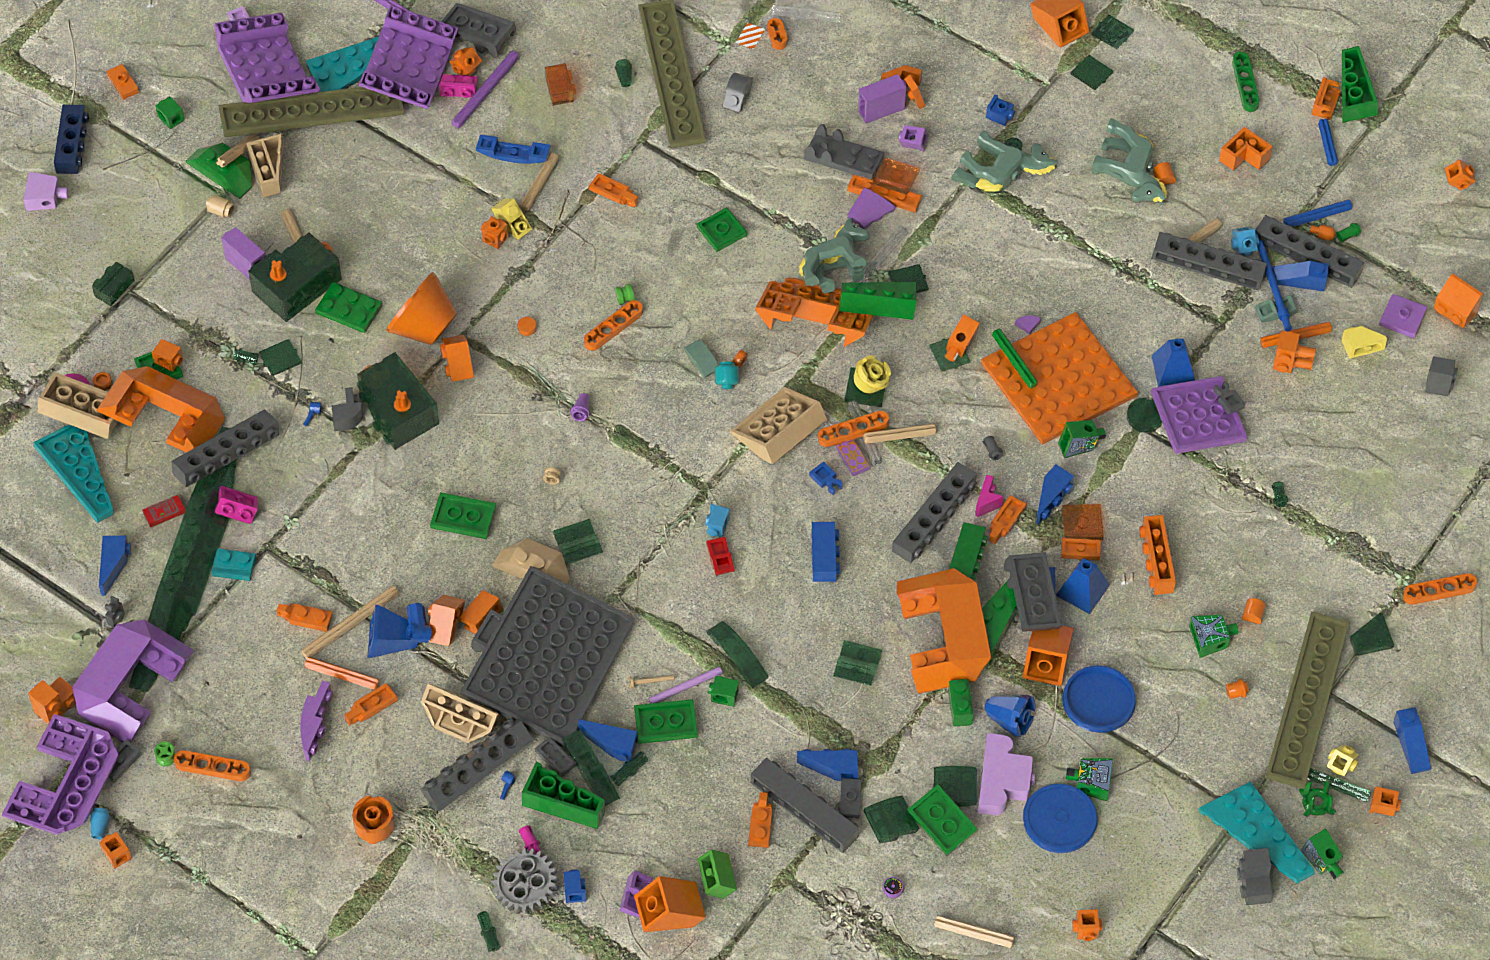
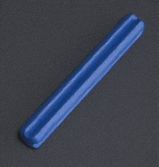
[1283,199,1352,227]

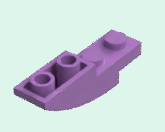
[300,681,333,761]

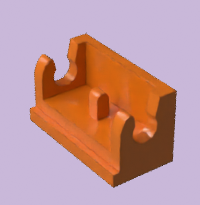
[1312,77,1340,120]
[459,590,503,634]

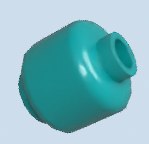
[715,362,739,390]

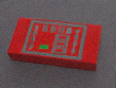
[142,495,186,528]

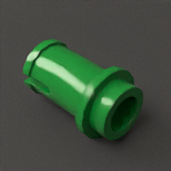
[1336,223,1361,243]

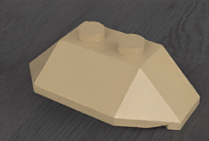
[492,538,570,584]
[421,684,499,743]

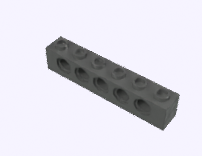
[1255,215,1364,288]
[1151,232,1267,290]
[171,409,279,487]
[892,462,977,563]
[420,719,533,811]

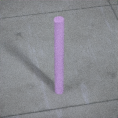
[648,667,722,704]

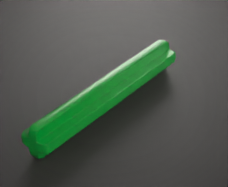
[992,328,1038,388]

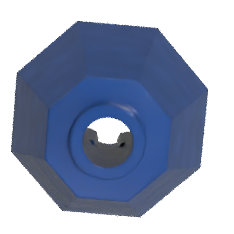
[985,695,1036,737]

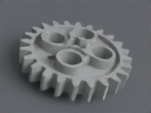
[492,848,559,914]

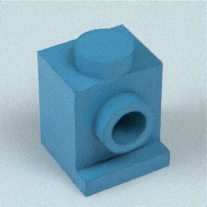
[705,504,730,537]

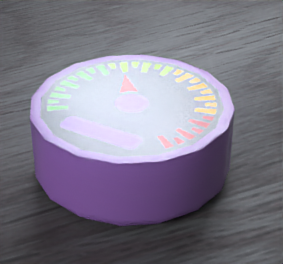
[883,877,903,898]

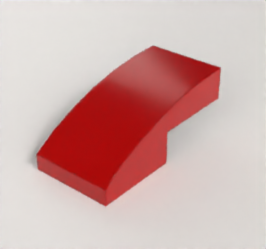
[706,537,735,576]

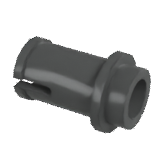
[982,436,1003,461]

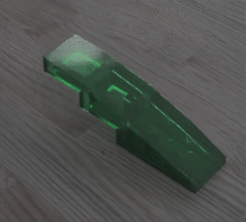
[562,729,620,806]

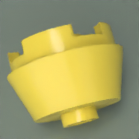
[854,355,891,394]

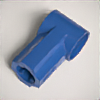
[406,603,432,643]

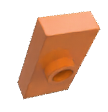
[106,64,139,100]
[904,75,926,110]
[1061,538,1101,561]

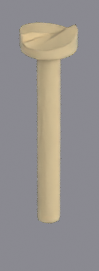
[628,675,674,689]

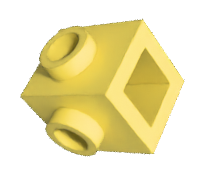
[1327,745,1359,776]

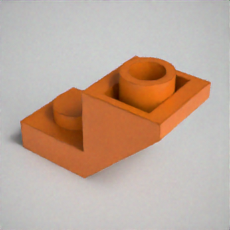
[881,65,922,86]

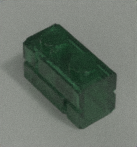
[92,262,135,306]

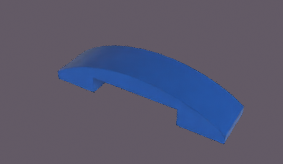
[476,134,551,164]

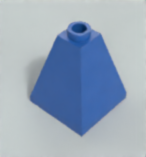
[1152,338,1195,387]
[1056,558,1110,614]
[367,605,422,658]

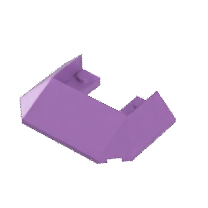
[72,619,194,743]
[2,714,119,835]

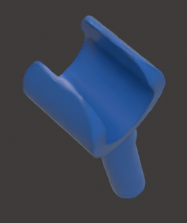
[303,402,322,427]
[500,771,515,800]

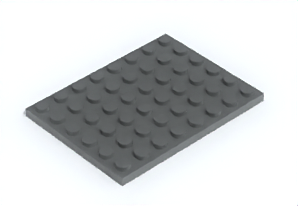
[460,566,635,748]

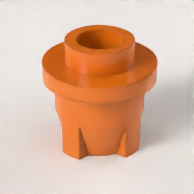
[1226,678,1249,699]

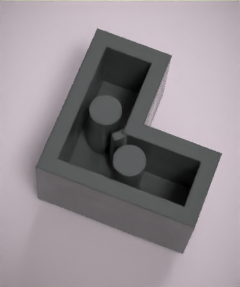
[1237,848,1273,905]

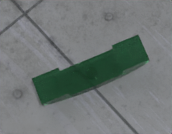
[706,621,768,688]

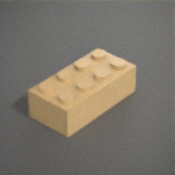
[37,372,118,439]

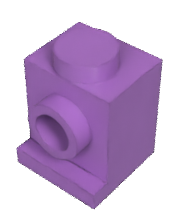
[899,125,928,152]

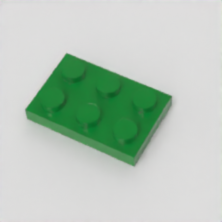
[315,282,382,334]
[430,492,496,539]
[634,699,698,744]
[907,784,978,856]

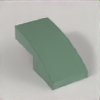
[1254,295,1298,323]
[683,339,719,378]

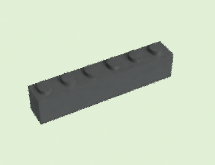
[751,758,859,853]

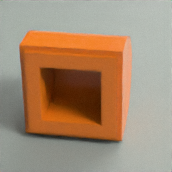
[1153,162,1176,185]
[1242,598,1266,625]

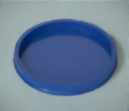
[1062,665,1136,733]
[1023,784,1098,853]

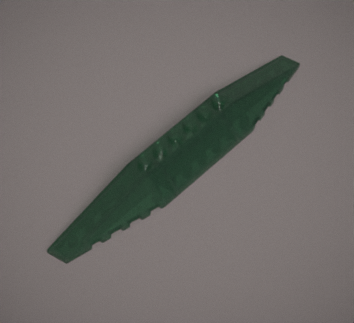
[129,427,237,692]

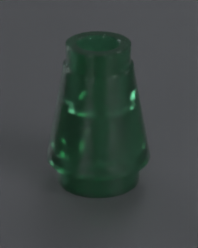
[615,59,632,87]

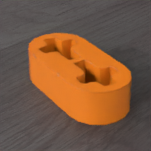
[767,18,787,50]

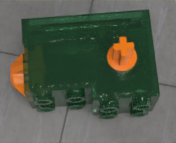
[248,232,342,322]
[356,352,439,450]

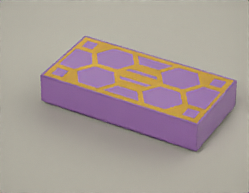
[835,439,870,476]

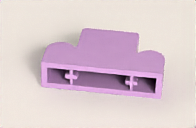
[978,733,1035,815]

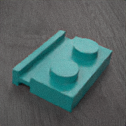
[211,548,256,581]

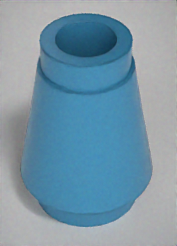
[90,808,110,839]

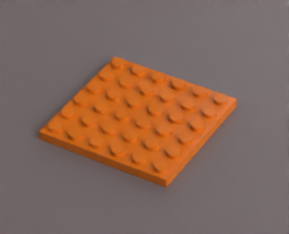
[981,312,1138,445]

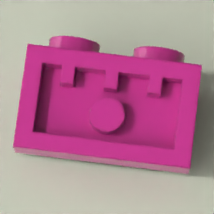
[439,74,478,98]
[215,485,258,524]

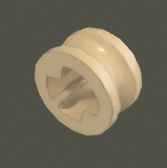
[543,467,561,485]

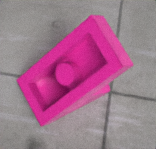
[975,475,1003,517]

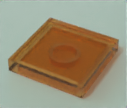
[873,158,920,194]
[1062,504,1104,540]

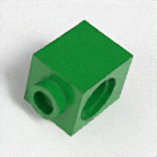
[155,96,185,129]
[708,676,739,707]

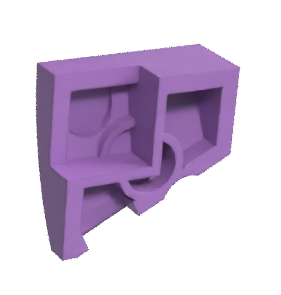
[848,188,895,229]
[619,870,653,918]

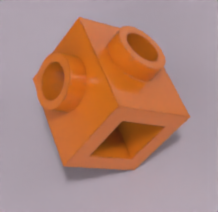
[449,47,482,76]
[1445,159,1476,190]
[481,216,509,249]
[1072,909,1102,941]

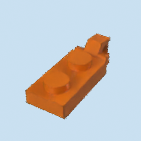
[589,173,639,208]
[989,495,1027,544]
[276,603,333,632]
[344,683,398,726]
[748,792,772,848]

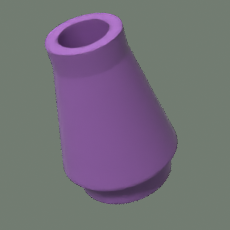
[571,393,590,421]

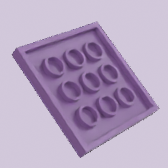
[1151,376,1247,454]

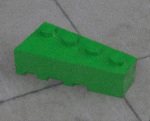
[1342,46,1378,123]
[839,282,917,320]
[949,522,988,581]
[982,580,1018,665]
[522,761,605,829]

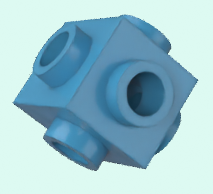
[1231,226,1259,256]

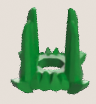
[1299,780,1336,817]

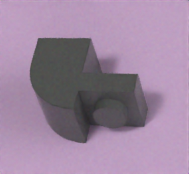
[722,72,753,112]
[331,387,363,431]

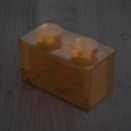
[545,63,576,106]

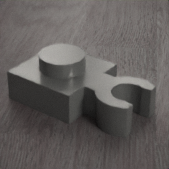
[1214,381,1245,415]
[105,596,125,627]

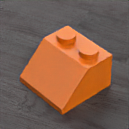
[1434,273,1483,328]

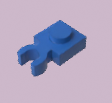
[809,461,843,495]

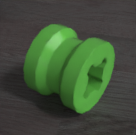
[615,284,634,305]
[154,742,175,767]

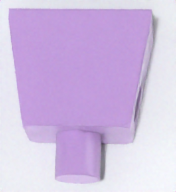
[23,172,69,211]

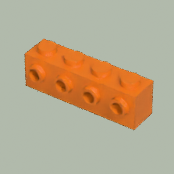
[1139,515,1176,595]

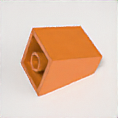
[1030,0,1089,48]
[1023,626,1074,686]
[634,876,706,932]

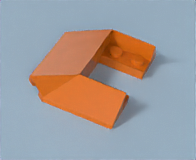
[755,277,874,348]
[97,366,225,453]
[897,568,992,694]

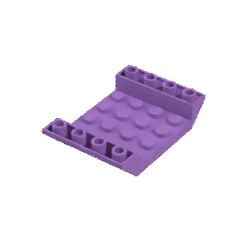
[359,5,458,109]
[214,13,320,103]

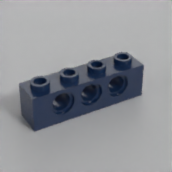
[53,104,89,174]

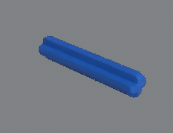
[1318,119,1338,166]

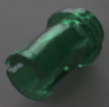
[234,348,259,365]
[1272,481,1288,507]

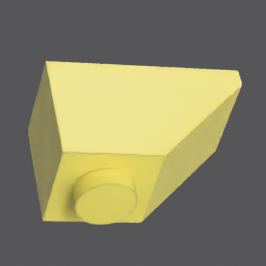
[1341,326,1387,359]

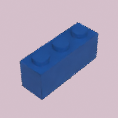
[811,522,840,582]

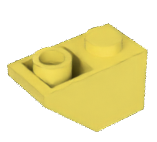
[491,199,532,239]

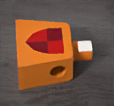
[945,314,980,362]

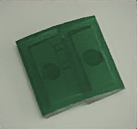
[553,519,603,565]
[833,640,882,686]
[933,766,977,807]
[863,795,919,844]

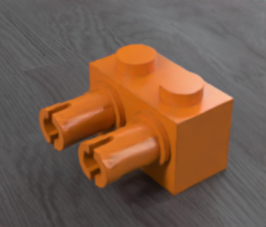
[1273,330,1316,373]

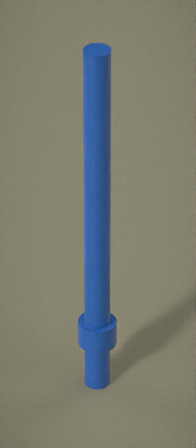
[1257,240,1292,331]

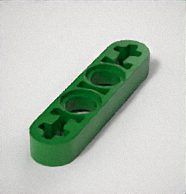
[1232,52,1259,112]

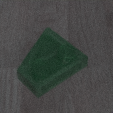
[1350,613,1394,656]

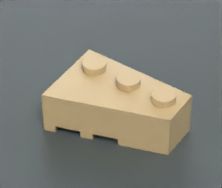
[246,134,284,198]

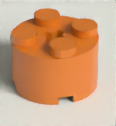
[352,796,395,844]

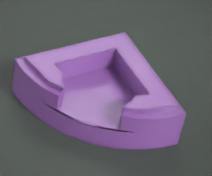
[1015,315,1041,334]

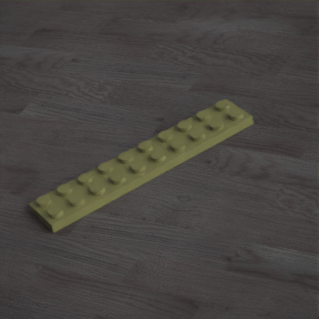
[638,0,706,148]
[218,87,404,138]
[1265,611,1350,789]

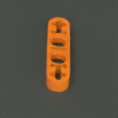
[584,300,643,351]
[818,411,889,447]
[1403,573,1477,605]
[174,750,251,781]

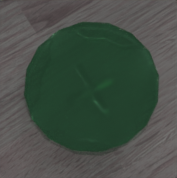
[1127,398,1162,433]

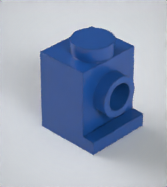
[986,94,1015,126]
[564,869,586,903]

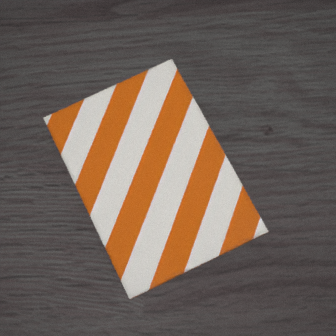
[736,23,765,49]

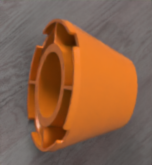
[386,272,457,345]

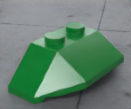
[186,142,252,199]

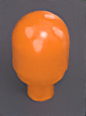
[1309,225,1336,241]

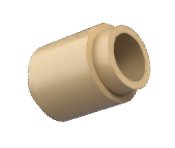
[206,195,235,218]

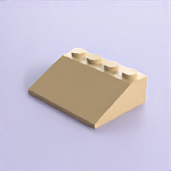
[730,387,827,464]

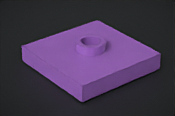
[1379,294,1427,338]

